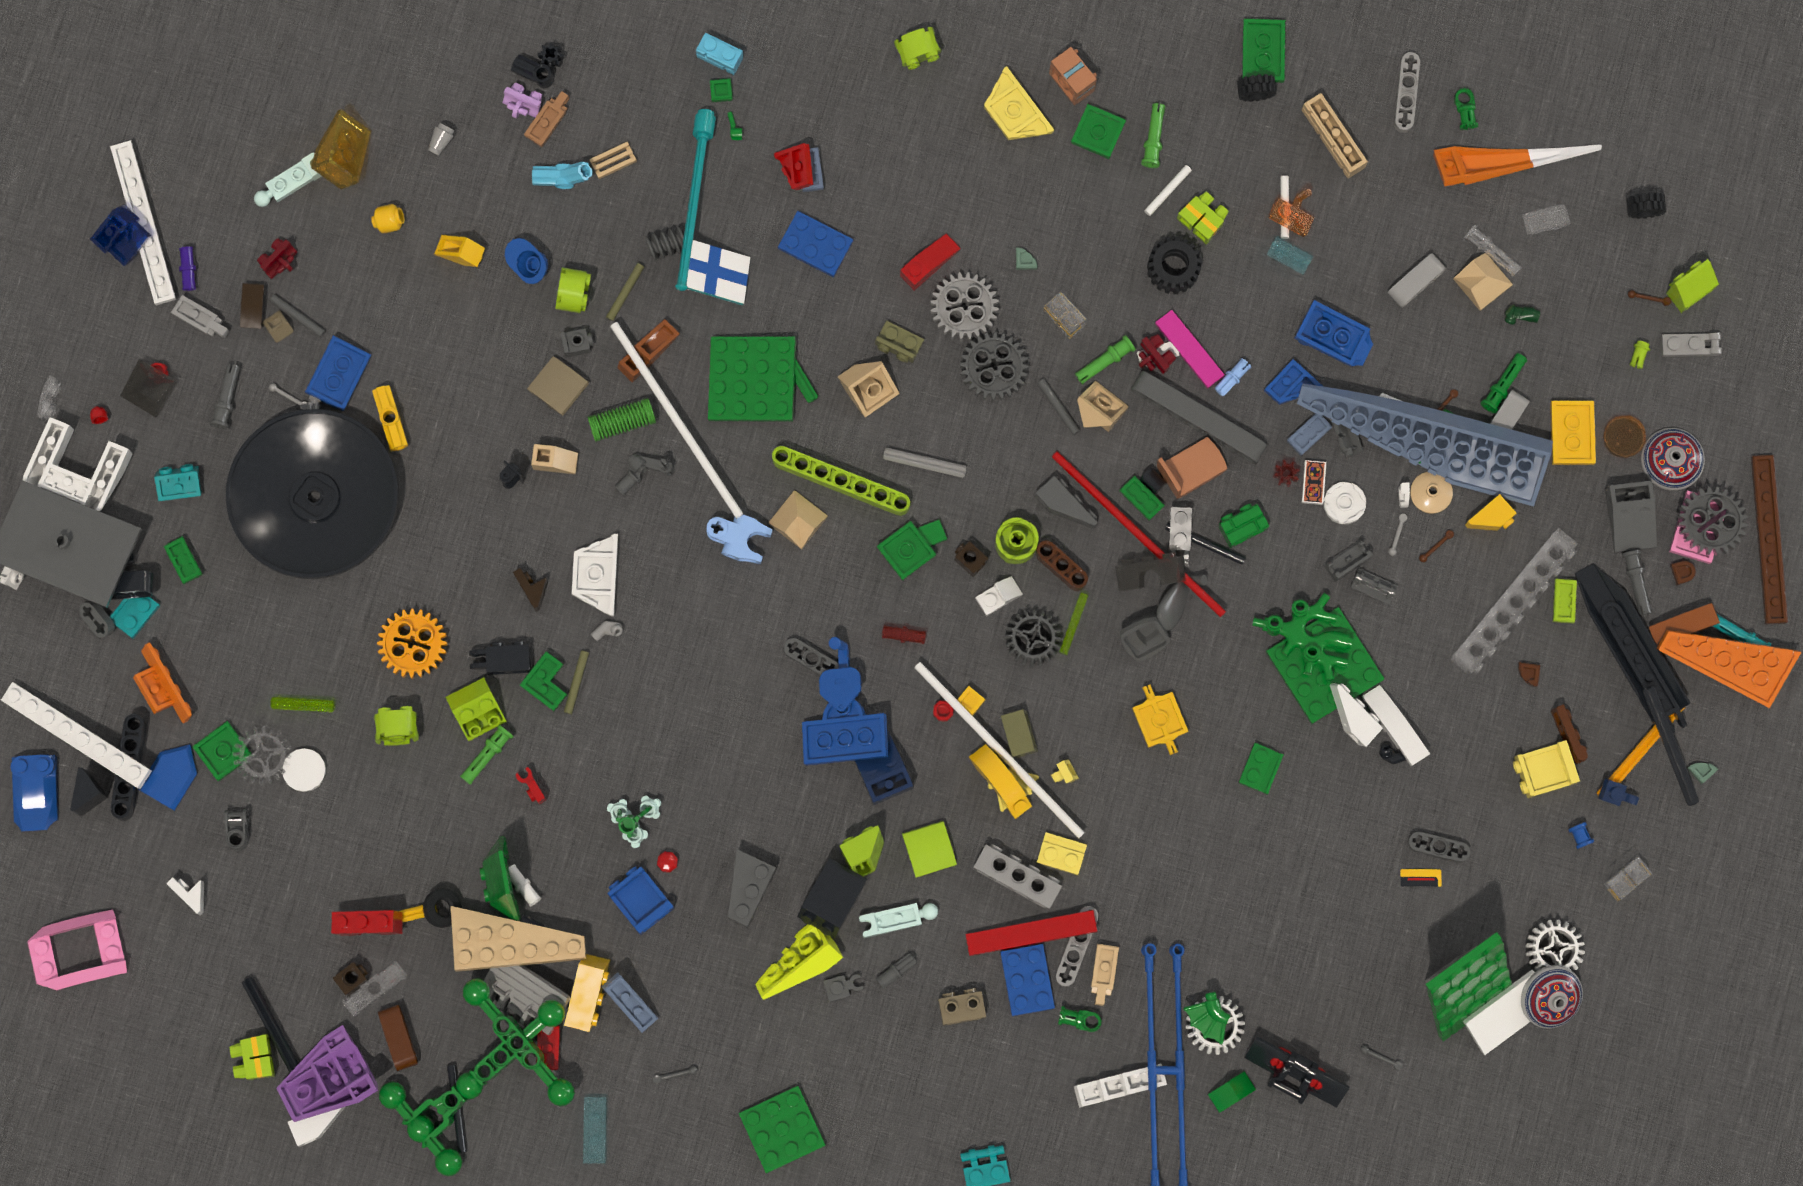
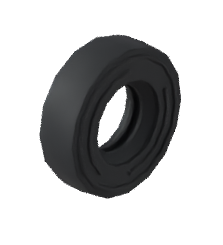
[423,888,462,928]

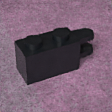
[469,641,531,675]

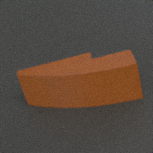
[618,319,680,383]
[1649,603,1720,647]

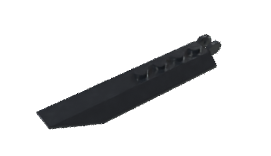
[1575,564,1691,733]

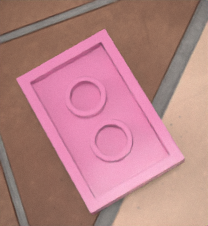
[1669,490,1726,564]

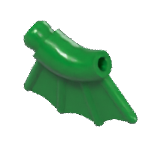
[1184,992,1230,1045]

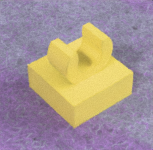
[1051,760,1079,783]

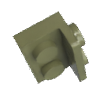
[875,321,924,363]

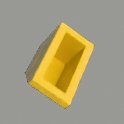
[434,235,485,267]
[1465,494,1517,531]

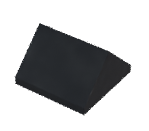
[70,767,108,816]

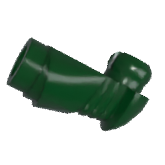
[1505,304,1540,325]

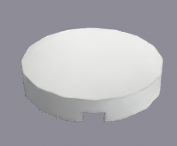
[1324,482,1366,524]
[282,748,326,792]

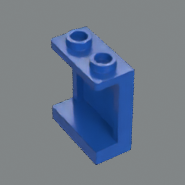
[607,866,675,936]

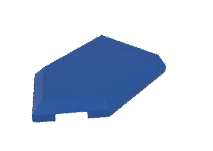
[138,744,197,811]

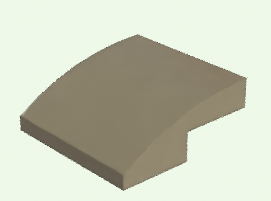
[527,356,589,416]

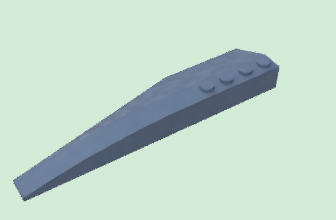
[1297,384,1553,507]

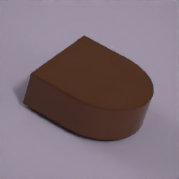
[1670,561,1696,585]

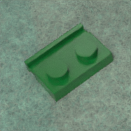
[1238,743,1284,795]

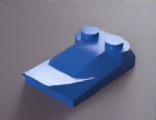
[1294,300,1373,367]
[10,755,58,832]

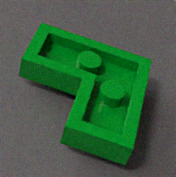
[520,652,567,712]

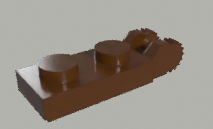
[1551,704,1588,764]

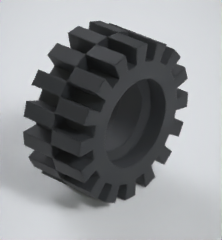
[1237,74,1276,102]
[1626,192,1666,219]

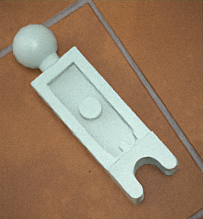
[254,153,326,207]
[859,903,938,938]

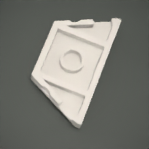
[572,534,618,616]

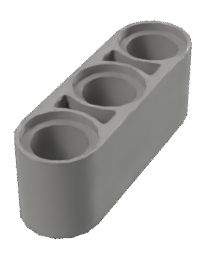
[1387,253,1447,308]
[1490,390,1530,430]

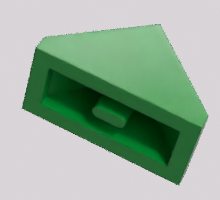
[1207,1071,1256,1113]

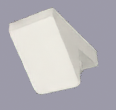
[975,576,1023,617]
[167,877,204,916]

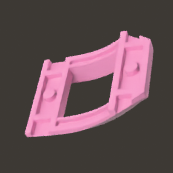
[27,909,127,991]

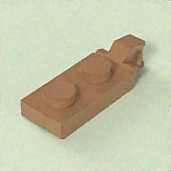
[524,91,570,148]

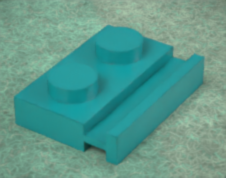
[110,597,160,639]

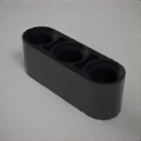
[111,571,154,600]

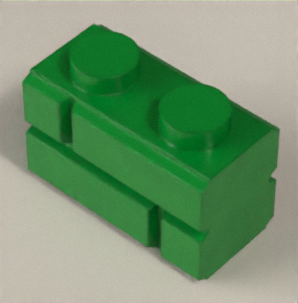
[1218,503,1269,548]

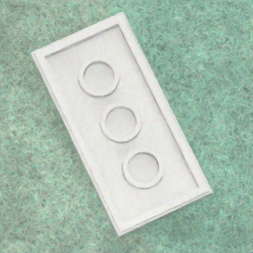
[1463,970,1535,1055]

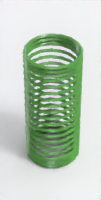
[588,398,656,442]

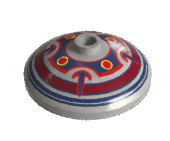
[1641,428,1705,491]
[1521,965,1583,1029]

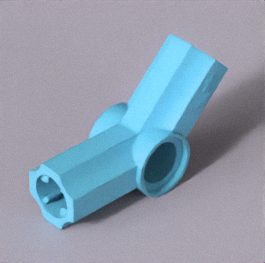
[532,162,592,189]

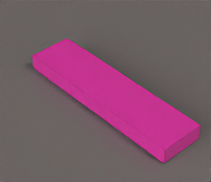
[1155,310,1224,389]

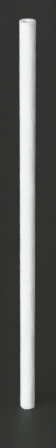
[610,322,743,519]
[914,662,1085,838]

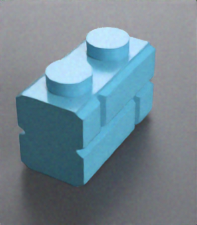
[696,33,743,75]

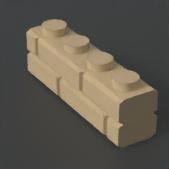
[1302,93,1368,178]

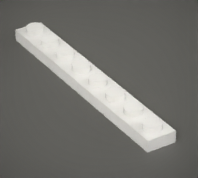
[110,140,176,306]
[1,682,152,789]

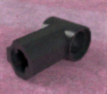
[511,54,554,88]

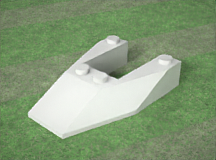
[23,417,133,511]

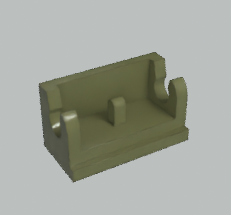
[1001,709,1038,758]

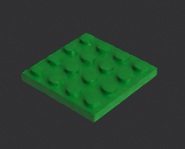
[708,337,796,422]
[1266,607,1384,725]

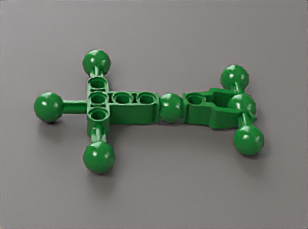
[379,978,575,1176]

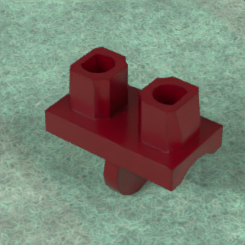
[257,238,298,279]
[1138,334,1176,374]

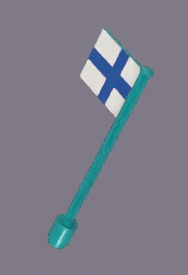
[675,109,750,305]

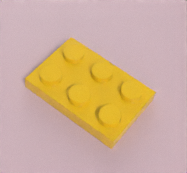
[1550,401,1596,465]

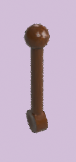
[1628,290,1671,306]
[1437,389,1458,411]
[1419,530,1454,563]

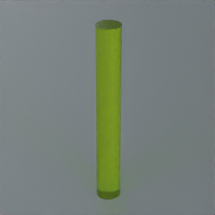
[1059,593,1088,655]

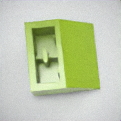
[1666,259,1719,313]
[445,677,507,741]
[839,825,884,877]

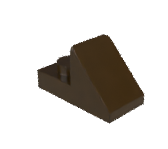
[513,568,548,612]

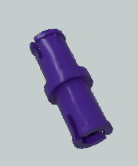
[179,247,196,291]

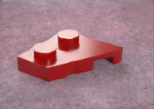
[774,143,813,190]

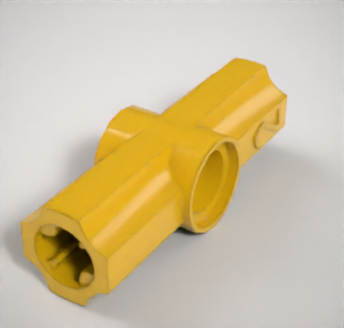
[372,385,408,452]

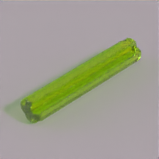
[270,697,335,712]

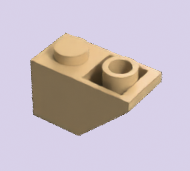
[531,444,578,474]

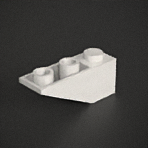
[1330,683,1383,747]
[288,1107,345,1147]

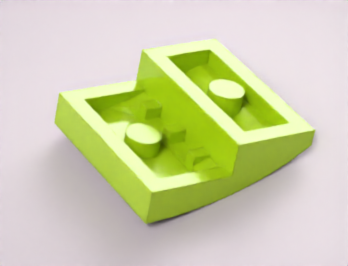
[902,821,957,877]

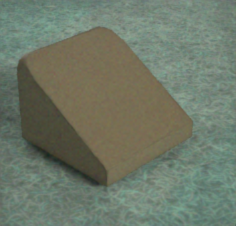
[262,310,293,343]

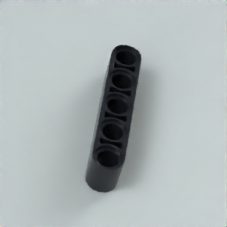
[111,714,147,821]

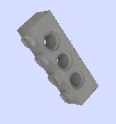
[973,844,1062,911]

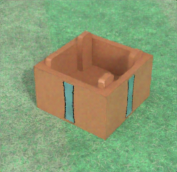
[1049,47,1097,106]

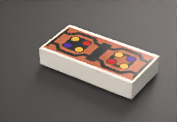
[1301,460,1326,505]

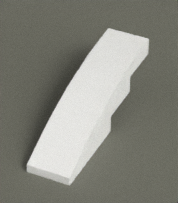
[1362,685,1430,766]
[1074,1064,1167,1108]

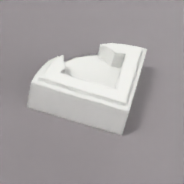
[1398,483,1410,508]

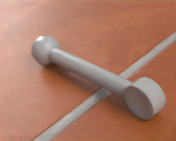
[269,383,308,410]
[1388,514,1407,556]

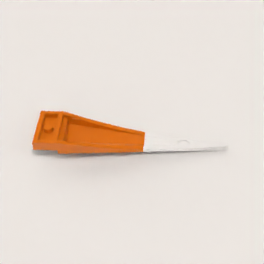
[1433,145,1602,186]

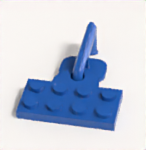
[802,637,888,766]

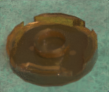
[1603,416,1646,458]

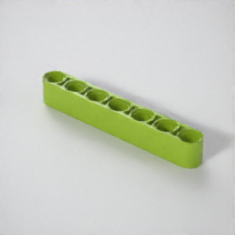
[772,446,910,516]

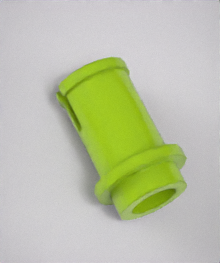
[1629,341,1650,369]

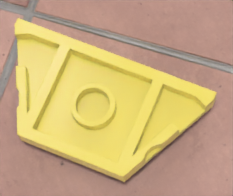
[984,66,1054,140]

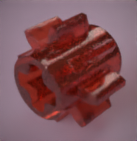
[1273,460,1300,487]

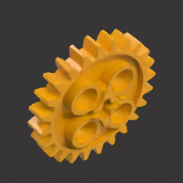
[377,609,448,679]

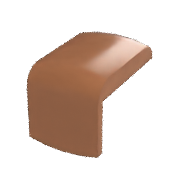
[1157,437,1228,499]

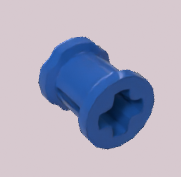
[1568,822,1594,849]

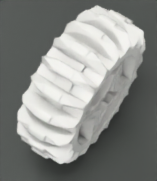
[1526,920,1585,971]
[1185,996,1245,1055]

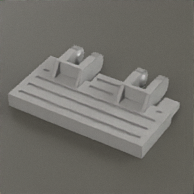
[484,965,571,1035]

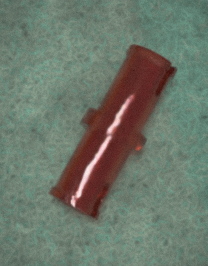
[882,625,926,644]

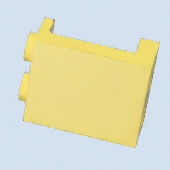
[1513,740,1580,798]

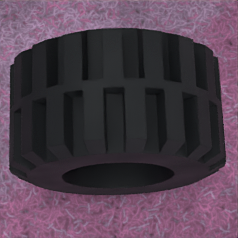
[1147,237,1202,294]

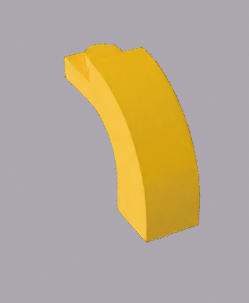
[969,744,1032,819]

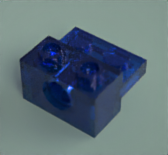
[90,204,151,266]

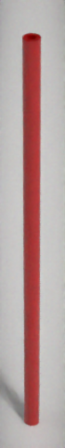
[1052,451,1226,618]

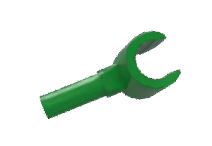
[727,112,742,140]

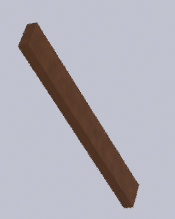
[1751,455,1788,624]

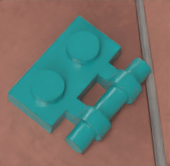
[960,1145,1010,1186]

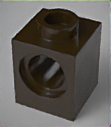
[954,541,988,577]
[333,962,369,997]

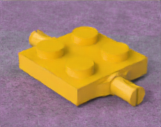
[1132,684,1189,755]

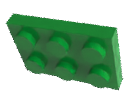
[1242,19,1285,83]

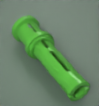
[1141,103,1165,168]
[1075,335,1136,385]
[460,725,514,785]

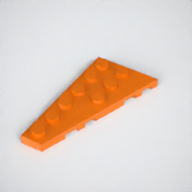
[1656,630,1801,708]

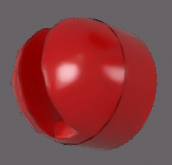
[90,406,108,424]

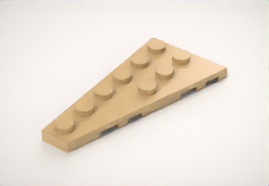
[451,906,586,972]

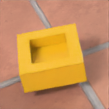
[957,686,986,716]

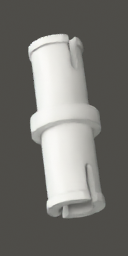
[509,864,541,907]

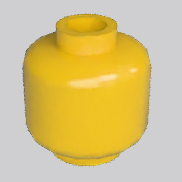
[371,204,405,233]

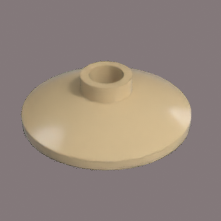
[1410,472,1453,514]

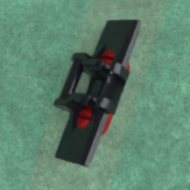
[1244,1037,1350,1108]

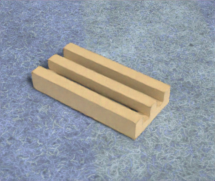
[589,142,637,179]

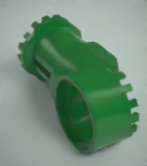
[1454,88,1479,130]
[1058,1006,1101,1032]

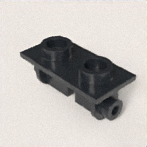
[499,461,524,489]

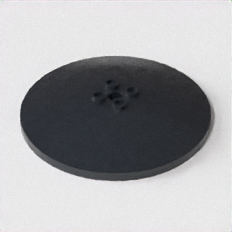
[226,409,399,579]

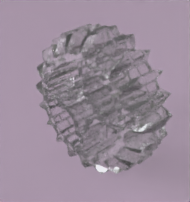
[233,726,292,785]

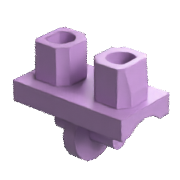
[503,83,542,119]

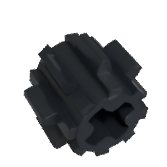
[538,42,564,70]

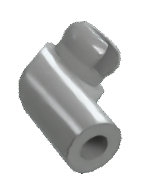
[590,621,623,642]

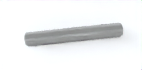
[883,448,967,478]

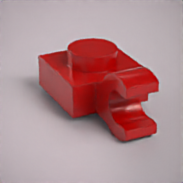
[516,767,547,805]

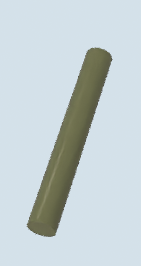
[606,263,644,321]
[564,651,589,715]

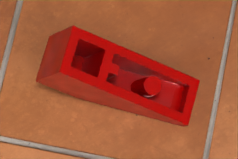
[900,234,961,291]

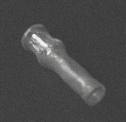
[1463,224,1522,277]

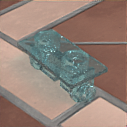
[1267,237,1313,275]

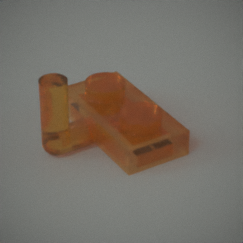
[1268,188,1314,237]

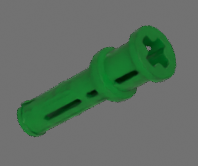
[1480,353,1527,414]

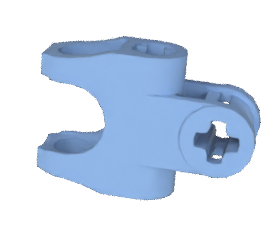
[706,515,773,564]

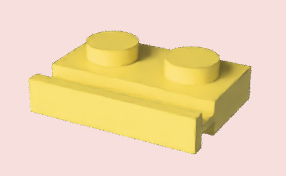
[1037,832,1087,875]

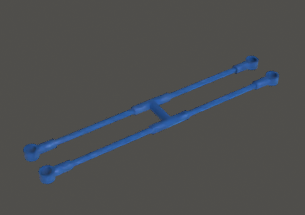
[1141,943,1188,1186]

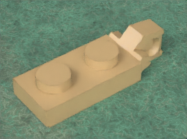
[1091,944,1119,1006]

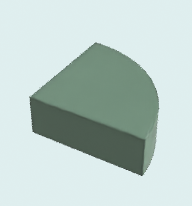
[1016,248,1037,270]
[1687,763,1718,784]

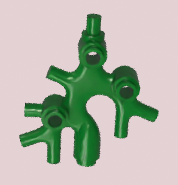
[1252,593,1353,681]

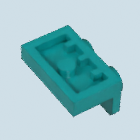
[154,464,202,501]

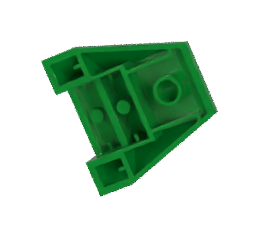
[479,836,521,921]

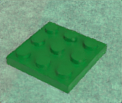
[739,1086,826,1174]

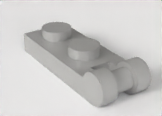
[1661,333,1722,357]

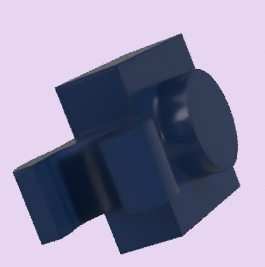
[1598,778,1639,806]

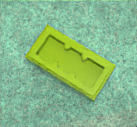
[1552,579,1577,624]

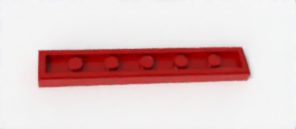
[965,910,1098,956]

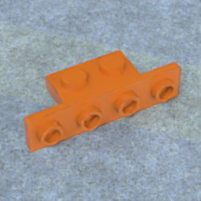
[133,642,192,724]

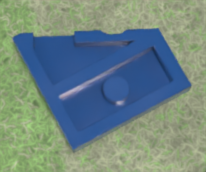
[1264,359,1323,405]

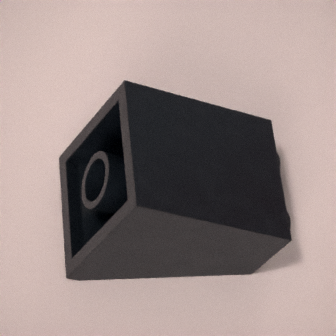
[797,858,867,938]

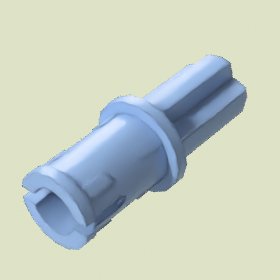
[1215,358,1251,396]

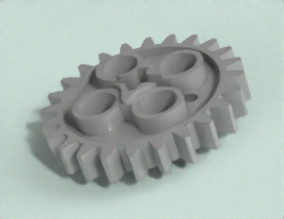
[930,272,999,341]

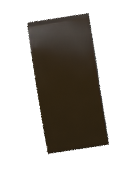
[240,283,264,329]

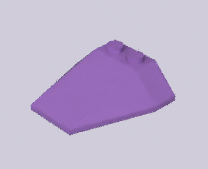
[276,1025,378,1122]

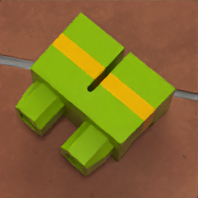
[1177,192,1229,245]
[229,1034,275,1080]

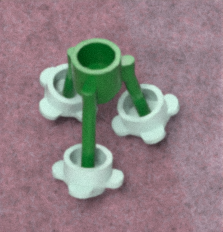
[607,796,661,848]

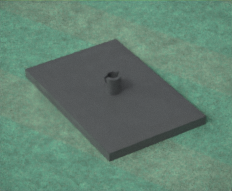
[0,480,142,608]

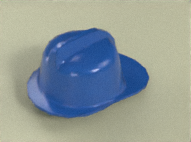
[505,238,548,284]

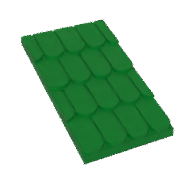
[1425,932,1512,1042]

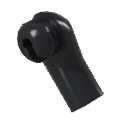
[1379,744,1406,764]

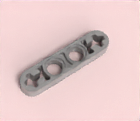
[1394,52,1420,133]
[1055,906,1098,987]

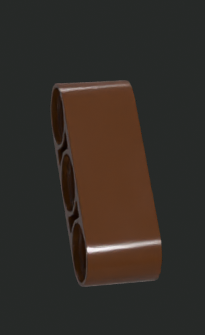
[1036,541,1088,591]
[378,1004,418,1071]

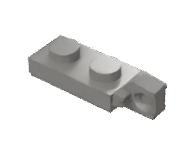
[171,295,230,338]

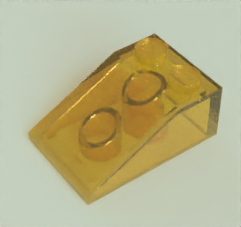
[311,109,371,189]

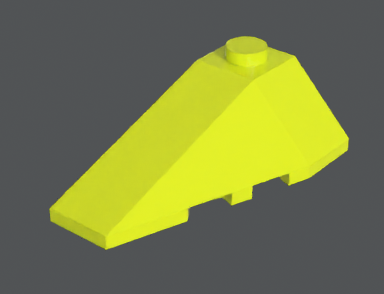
[755,924,843,1000]

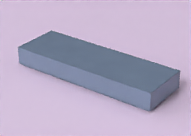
[602,972,658,1033]

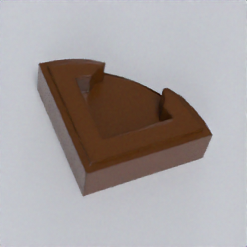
[1518,662,1540,687]

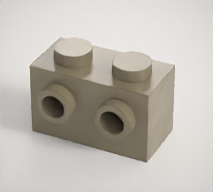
[938,988,986,1026]

